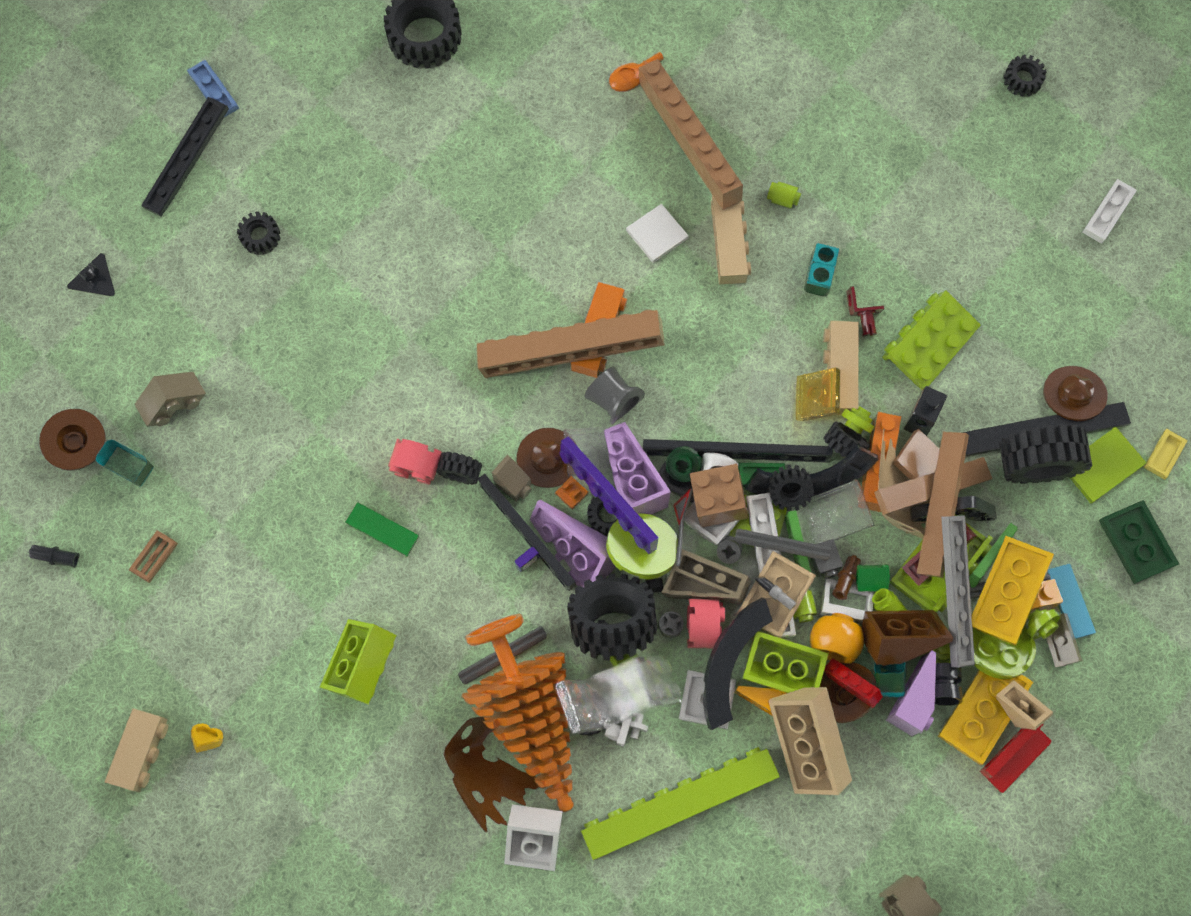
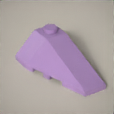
[604,422,671,515]
[530,500,616,588]

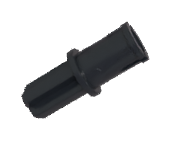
[28,545,80,568]

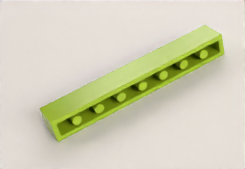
[581,747,780,860]

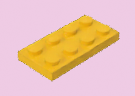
[971,536,1054,646]
[938,670,1033,765]

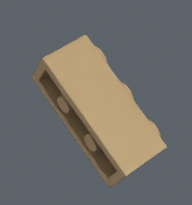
[105,708,168,792]

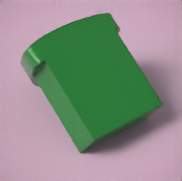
[856,564,890,592]

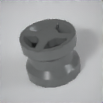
[717,536,742,564]
[659,611,684,638]

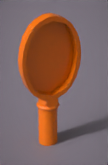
[609,52,664,92]

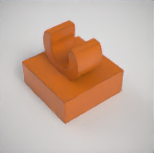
[555,476,589,510]

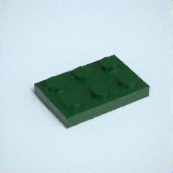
[1099,500,1180,584]

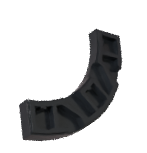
[745,445,879,499]
[703,597,773,730]

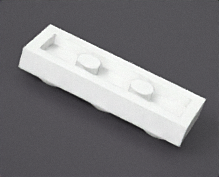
[1082,179,1137,244]

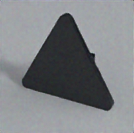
[67,253,115,296]

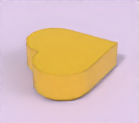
[191,723,223,753]

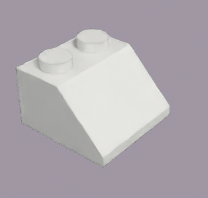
[504,804,563,871]

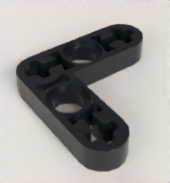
[910,496,997,522]

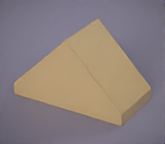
[996,681,1053,730]

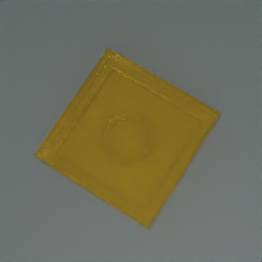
[796,367,840,421]

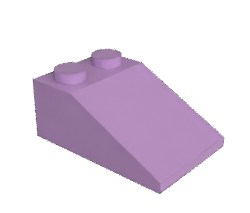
[886,651,936,736]

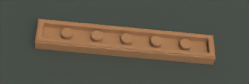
[917,432,969,578]
[874,457,993,515]

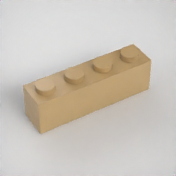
[711,195,751,285]
[823,321,859,415]

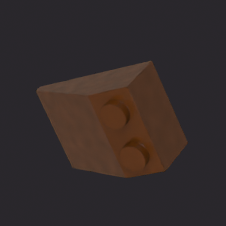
[861,610,953,666]

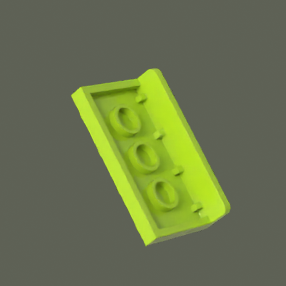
[882,290,981,390]
[889,522,993,613]

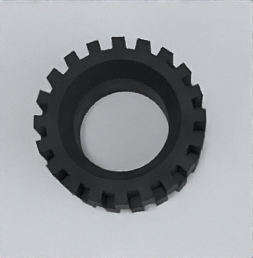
[383,0,462,69]
[999,424,1092,484]
[567,573,657,661]

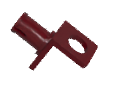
[846,286,884,337]

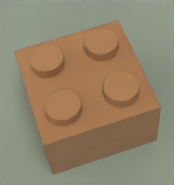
[690,464,749,528]

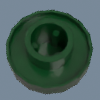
[666,446,702,482]

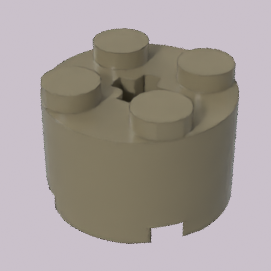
[879,874,942,916]

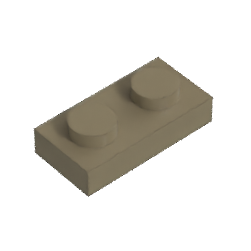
[1046,613,1082,668]

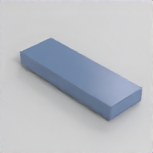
[187,60,239,117]

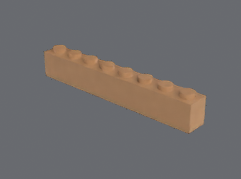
[639,59,743,210]
[477,310,665,378]

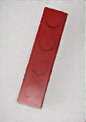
[824,658,883,708]

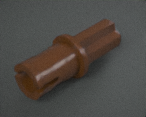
[832,555,861,600]

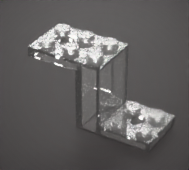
[555,656,682,734]

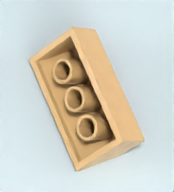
[769,687,852,795]

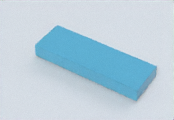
[1047,564,1096,639]

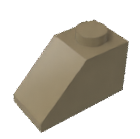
[492,455,532,502]

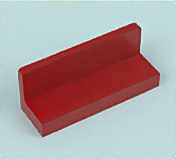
[980,723,1052,793]

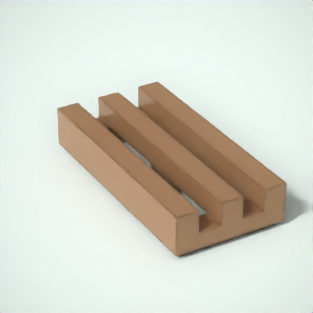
[129,530,178,583]

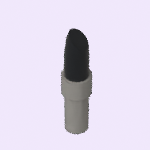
[755,576,797,611]

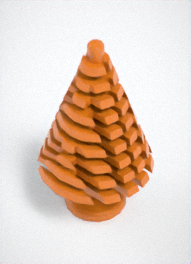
[461,613,574,812]

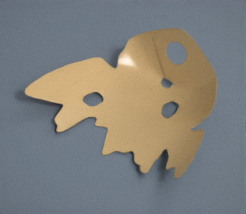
[878,429,930,539]

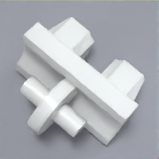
[605,699,648,747]

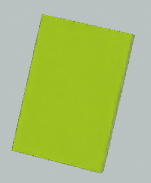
[1070,427,1147,504]

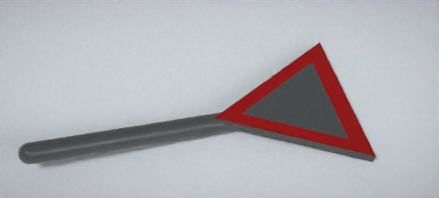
[673,489,693,567]

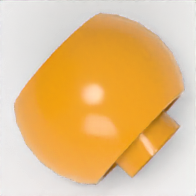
[810,613,864,664]

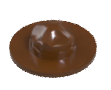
[1043,366,1108,421]
[39,409,106,471]
[517,428,576,488]
[820,662,877,723]

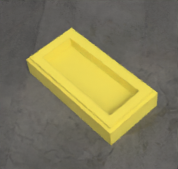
[1143,429,1188,480]

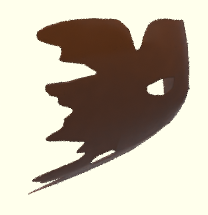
[443,717,546,833]

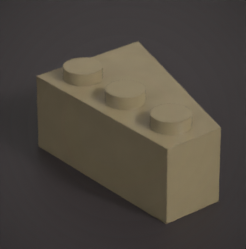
[662,549,752,604]

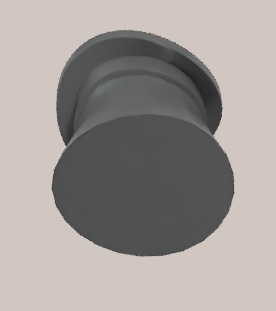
[584,366,645,424]

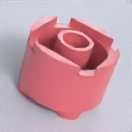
[388,439,442,485]
[687,599,725,649]

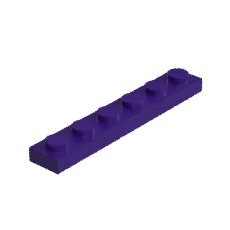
[560,436,659,554]

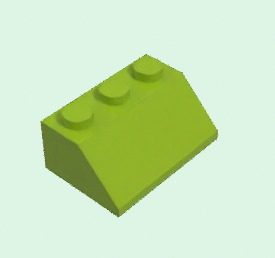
[320,619,397,705]
[742,631,829,693]

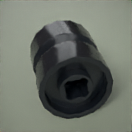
[935,663,962,706]

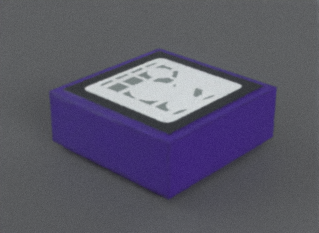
[515,547,539,572]

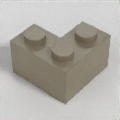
[135,371,206,427]

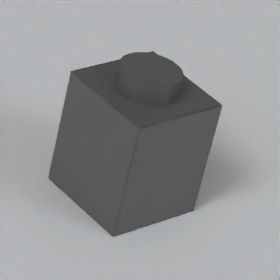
[810,539,843,579]

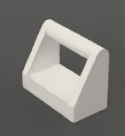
[819,579,874,625]

